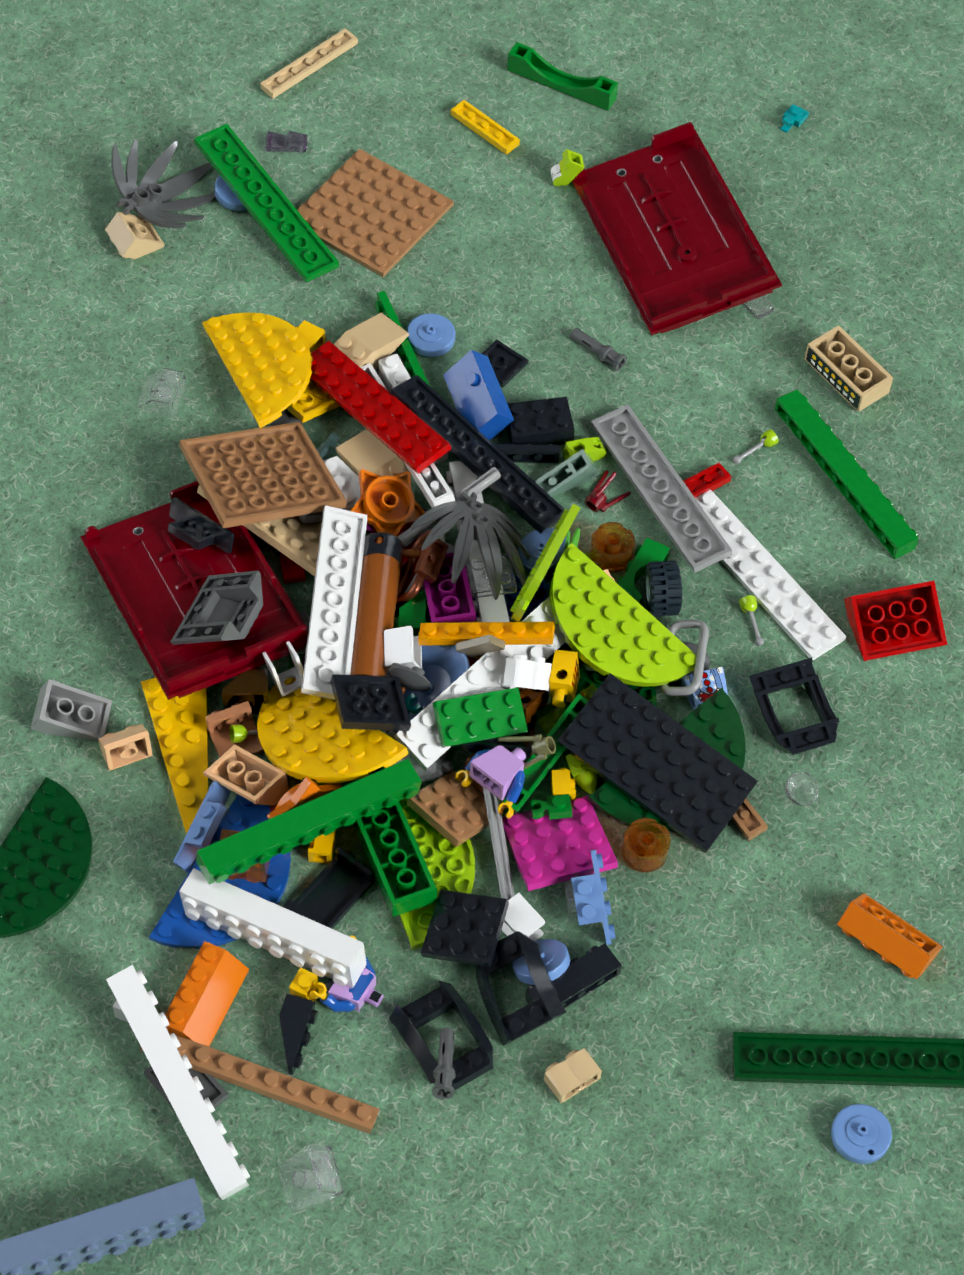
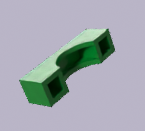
[617,538,670,605]

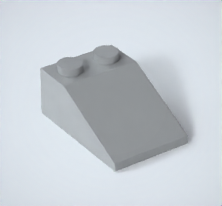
[31,679,112,741]

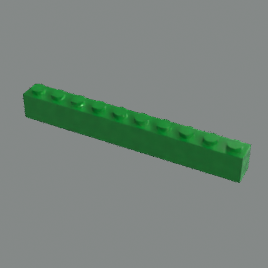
[775,389,919,560]
[196,759,421,885]

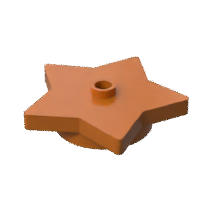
[351,469,426,536]
[267,777,344,819]

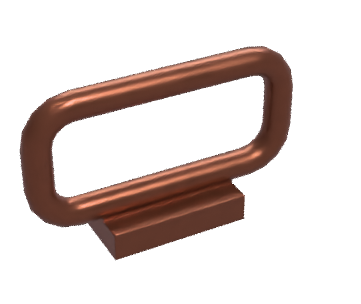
[396,529,449,605]

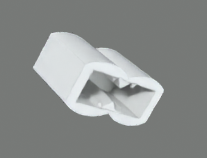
[503,654,552,691]

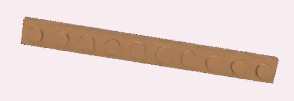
[140,1033,380,1134]

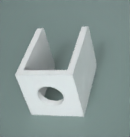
[384,626,422,670]
[262,641,304,697]
[502,893,545,941]

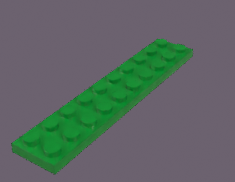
[194,124,340,283]

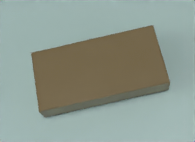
[456,635,505,658]

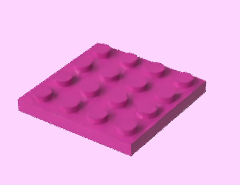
[502,796,618,891]

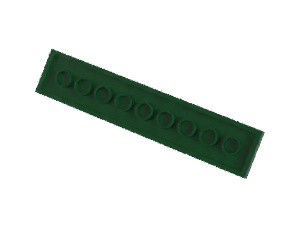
[732,1032,964,1088]

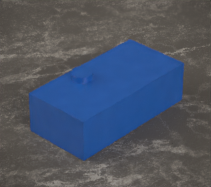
[443,350,514,440]

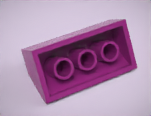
[424,552,477,623]

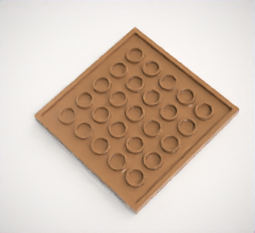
[297,148,454,277]
[179,422,347,528]

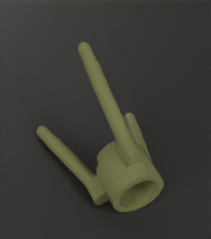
[497,734,556,769]

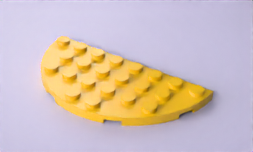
[202,313,312,428]
[257,677,409,783]

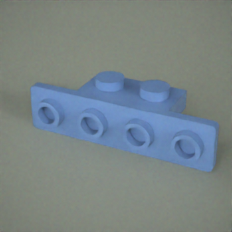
[173,781,230,873]
[571,850,616,945]

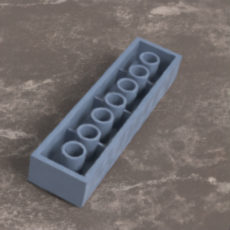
[0,1178,206,1275]

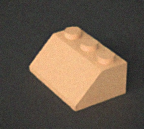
[204,744,289,805]

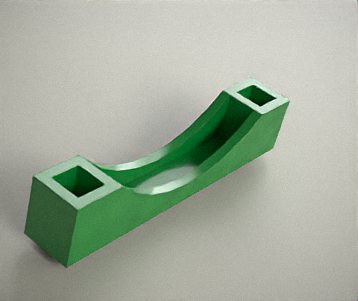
[507,42,618,111]
[499,694,588,815]

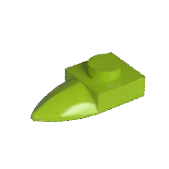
[565,754,597,794]

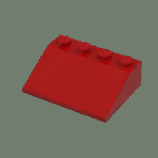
[844,580,948,661]

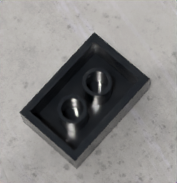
[507,396,575,445]

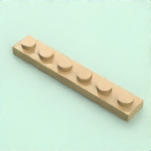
[260,28,358,99]

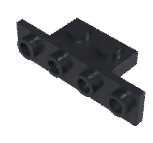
[168,497,234,554]

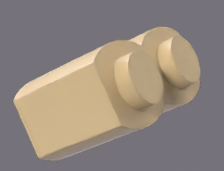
[544,1048,602,1103]

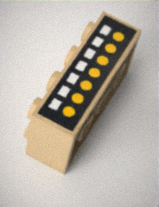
[805,325,893,412]

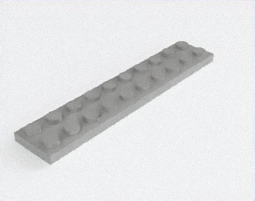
[591,404,732,573]

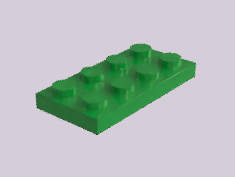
[432,687,528,748]

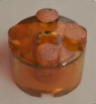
[590,522,635,572]
[622,818,671,873]

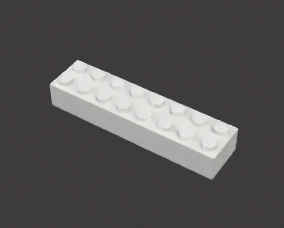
[179,868,367,988]

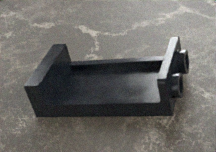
[283,847,375,929]

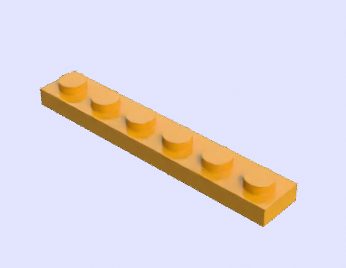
[418,622,555,646]

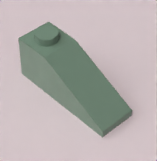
[535,449,600,497]

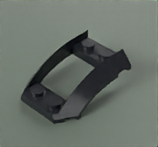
[749,658,840,755]
[476,931,567,1046]
[389,981,493,1091]

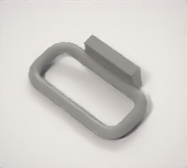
[659,619,709,696]

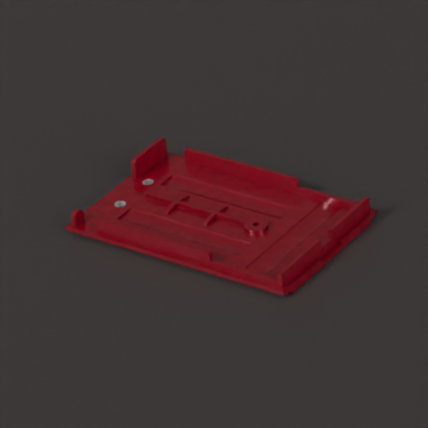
[571,122,782,336]
[80,481,309,700]

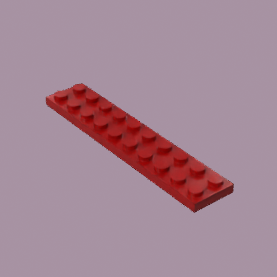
[310,341,451,474]

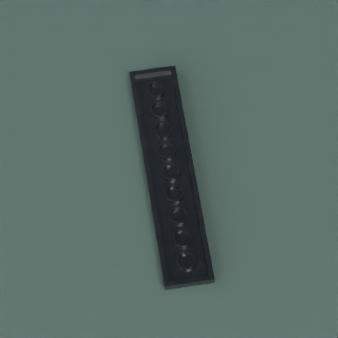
[389,375,565,534]

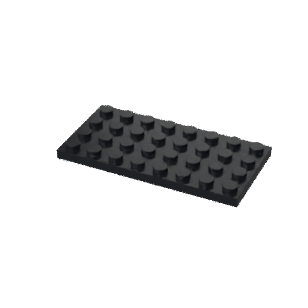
[556,673,758,853]

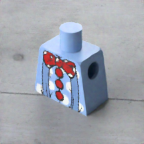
[680,667,728,710]

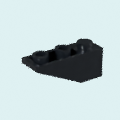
[279,994,318,1075]

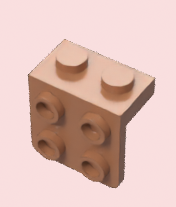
[205,701,264,758]

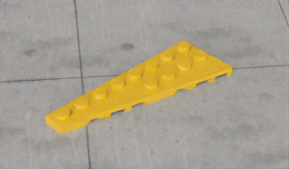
[141,678,209,834]

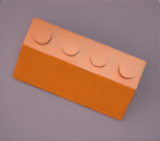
[837,893,943,979]
[165,941,249,1047]

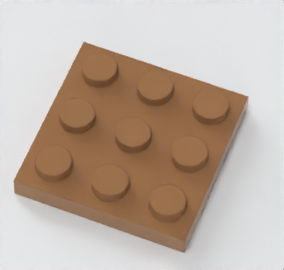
[406,770,503,847]

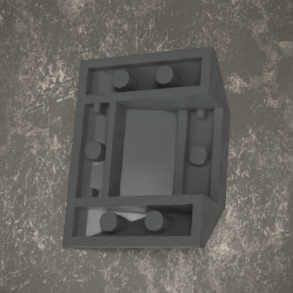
[171,571,263,645]

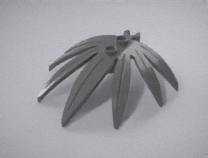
[111,138,216,228]
[411,491,530,600]

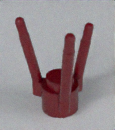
[585,470,631,512]

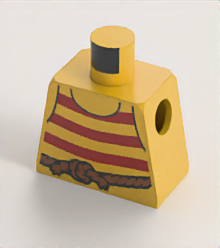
[549,650,580,708]

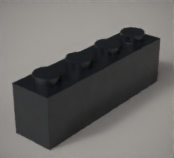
[525,943,622,1008]

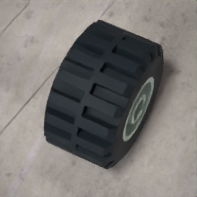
[645,561,682,617]

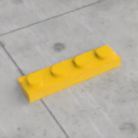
[451,100,520,155]

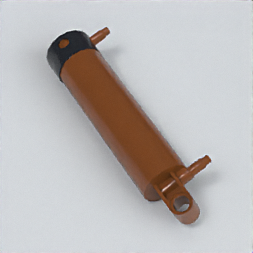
[350,532,421,694]

